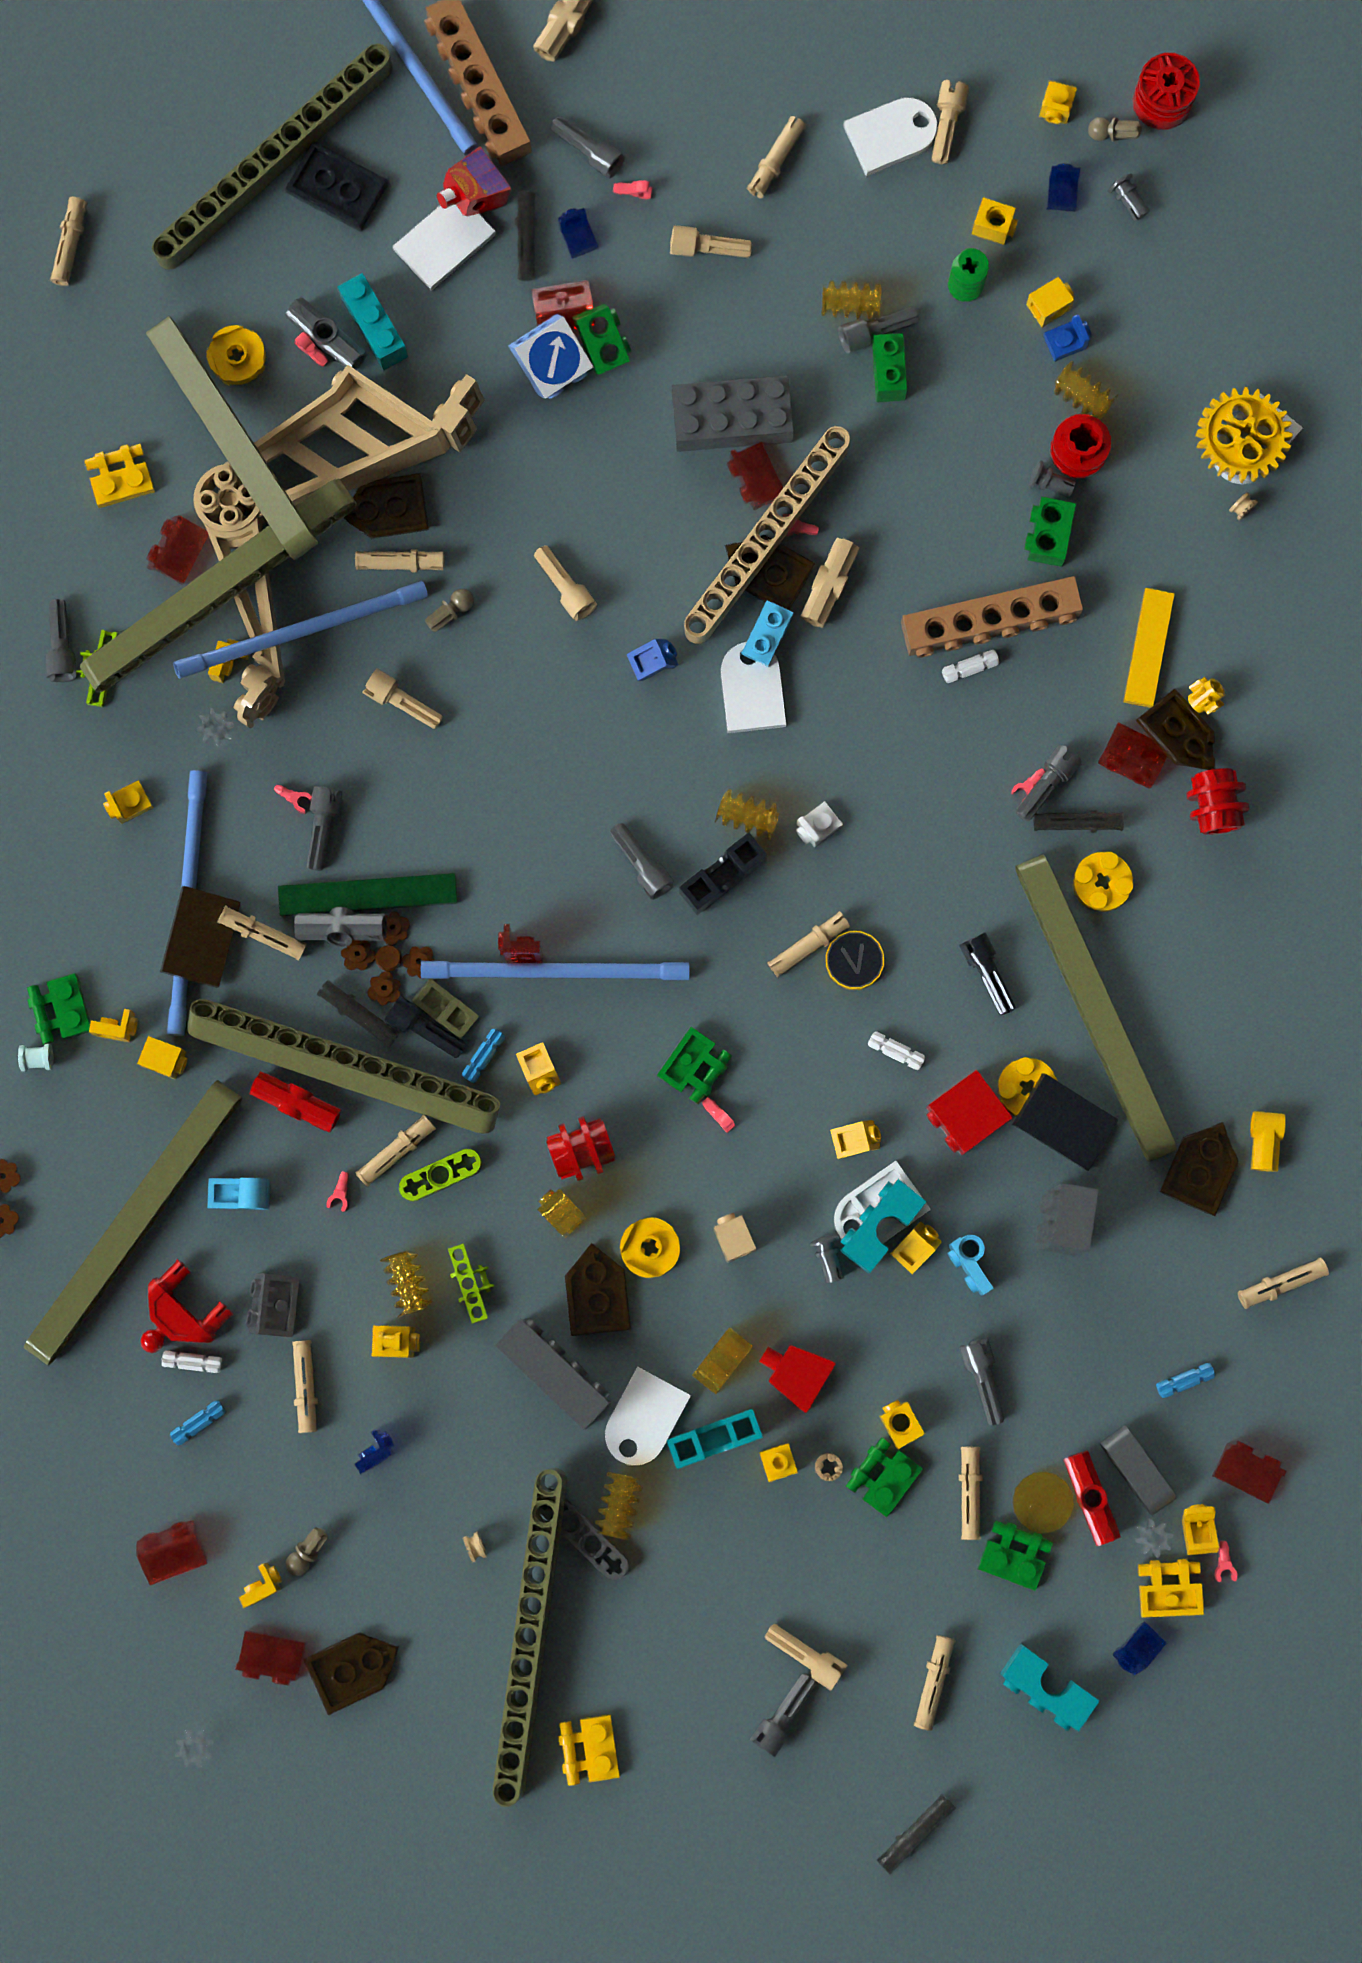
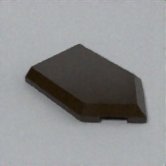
[343,473,429,539]
[725,535,816,610]
[1136,689,1216,770]
[1160,1122,1239,1216]
[565,1243,631,1336]
[303,1632,399,1716]

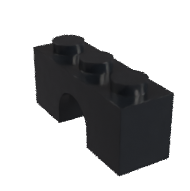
[679,832,767,915]

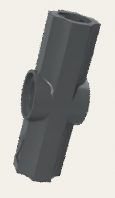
[285,297,367,370]
[294,907,387,947]

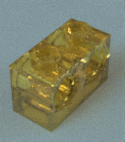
[537,1188,586,1238]
[692,1327,753,1394]

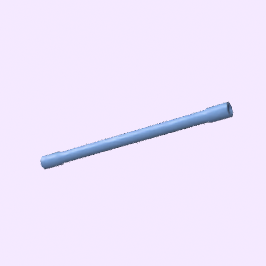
[362,0,478,155]
[173,581,428,679]
[167,770,208,1036]
[421,961,689,980]

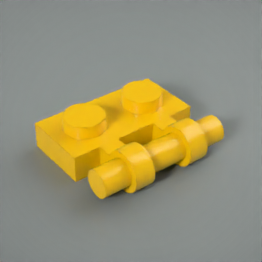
[84,444,155,508]
[1138,1559,1204,1617]
[558,1714,620,1786]

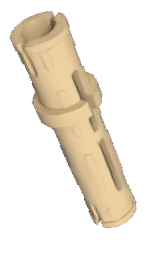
[747,116,806,198]
[50,197,87,286]
[355,549,445,573]
[217,905,307,961]
[767,911,850,978]
[355,1115,436,1187]
[1238,1258,1329,1309]
[292,1340,318,1433]
[959,1446,983,1540]
[914,1635,956,1731]

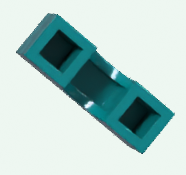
[337,273,408,371]
[840,1179,927,1274]
[666,1408,763,1469]
[1000,1643,1099,1732]

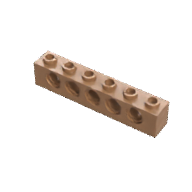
[424,0,532,167]
[901,576,1083,658]

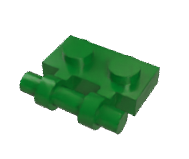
[27,973,91,1045]
[657,1027,732,1105]
[846,1437,923,1517]
[977,1520,1053,1591]

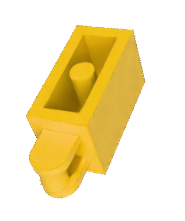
[372,1326,420,1358]

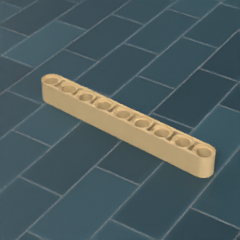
[684,426,850,644]

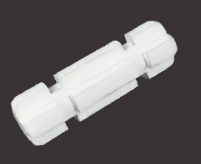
[942,650,999,683]
[868,1032,925,1070]
[162,1351,222,1373]

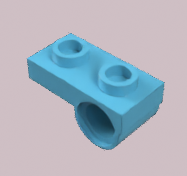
[742,600,794,667]
[208,1178,270,1210]
[947,1235,994,1296]

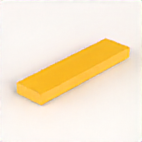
[1123,588,1175,708]

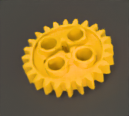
[1195,387,1293,483]

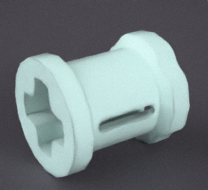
[18,1044,54,1072]

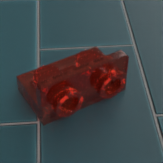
[531,280,595,329]
[727,442,783,510]
[146,515,208,584]
[1098,722,1167,789]
[498,924,543,963]
[1212,1441,1287,1504]
[136,1520,207,1585]
[235,1630,306,1685]

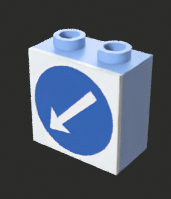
[508,314,593,399]

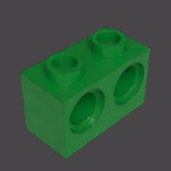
[572,304,631,375]
[872,333,907,402]
[1024,497,1076,567]

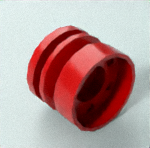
[1133,53,1200,130]

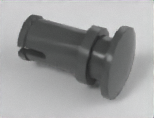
[1108,173,1150,221]
[1029,460,1076,498]
[809,1235,844,1283]

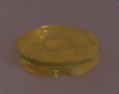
[1012,1472,1074,1533]

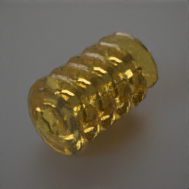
[821,280,882,320]
[1054,360,1118,419]
[715,788,780,841]
[380,1251,433,1318]
[595,1472,643,1540]

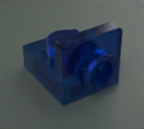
[1046,163,1080,212]
[558,208,598,259]
[354,1428,395,1474]
[1112,1621,1167,1675]

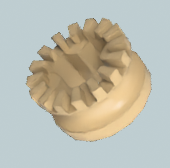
[1229,492,1258,521]
[815,1453,843,1481]
[463,1531,487,1563]

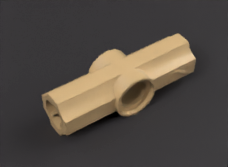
[533,0,594,62]
[801,538,860,628]

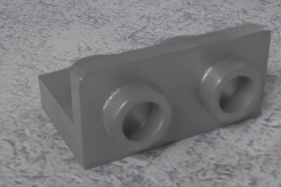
[246,1273,299,1337]

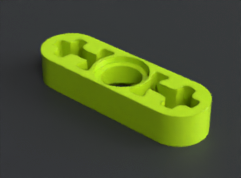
[399,1149,482,1201]

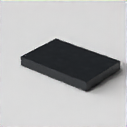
[285,141,389,232]
[1012,1073,1119,1171]

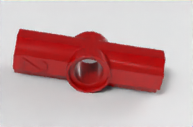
[249,1071,342,1133]
[1063,1450,1121,1546]

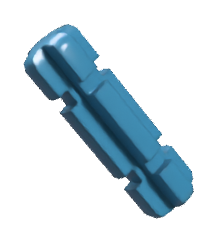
[462,1028,505,1083]
[1156,1363,1215,1398]
[170,1400,226,1446]

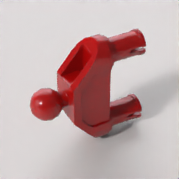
[140,1259,234,1353]

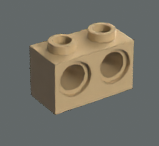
[714,1213,756,1263]

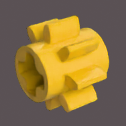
[1188,677,1225,715]

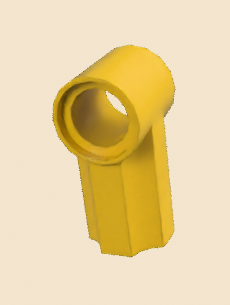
[1250,1111,1285,1172]

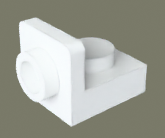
[796,801,843,848]

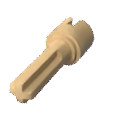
[932,80,970,165]
[670,225,752,258]
[534,545,597,621]
[362,668,443,729]
[765,1624,848,1691]

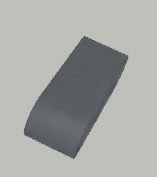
[1100,1425,1177,1516]

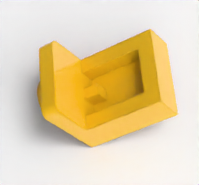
[1182,1504,1219,1555]

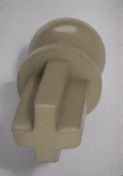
[1088,117,1141,141]
[425,589,474,632]
[286,1527,328,1576]

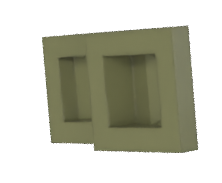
[411,979,479,1040]

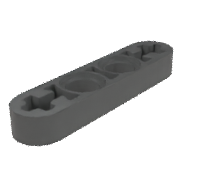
[541,1488,629,1580]

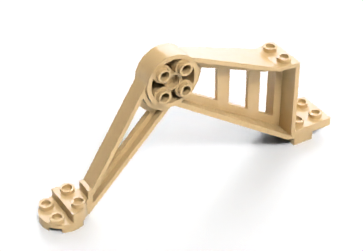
[193,364,485,728]

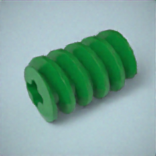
[948,248,989,302]

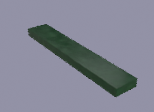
[278,873,458,916]

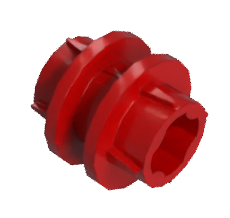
[1050,414,1111,478]
[1186,768,1250,835]
[546,1116,616,1182]

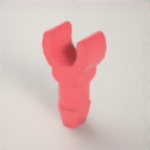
[613,180,653,199]
[294,332,328,367]
[783,514,819,536]
[1011,768,1045,802]
[274,784,312,814]
[702,1097,736,1133]
[326,1171,349,1212]
[1214,1541,1238,1582]

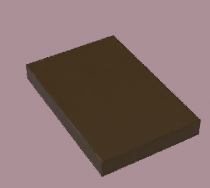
[160,886,241,988]

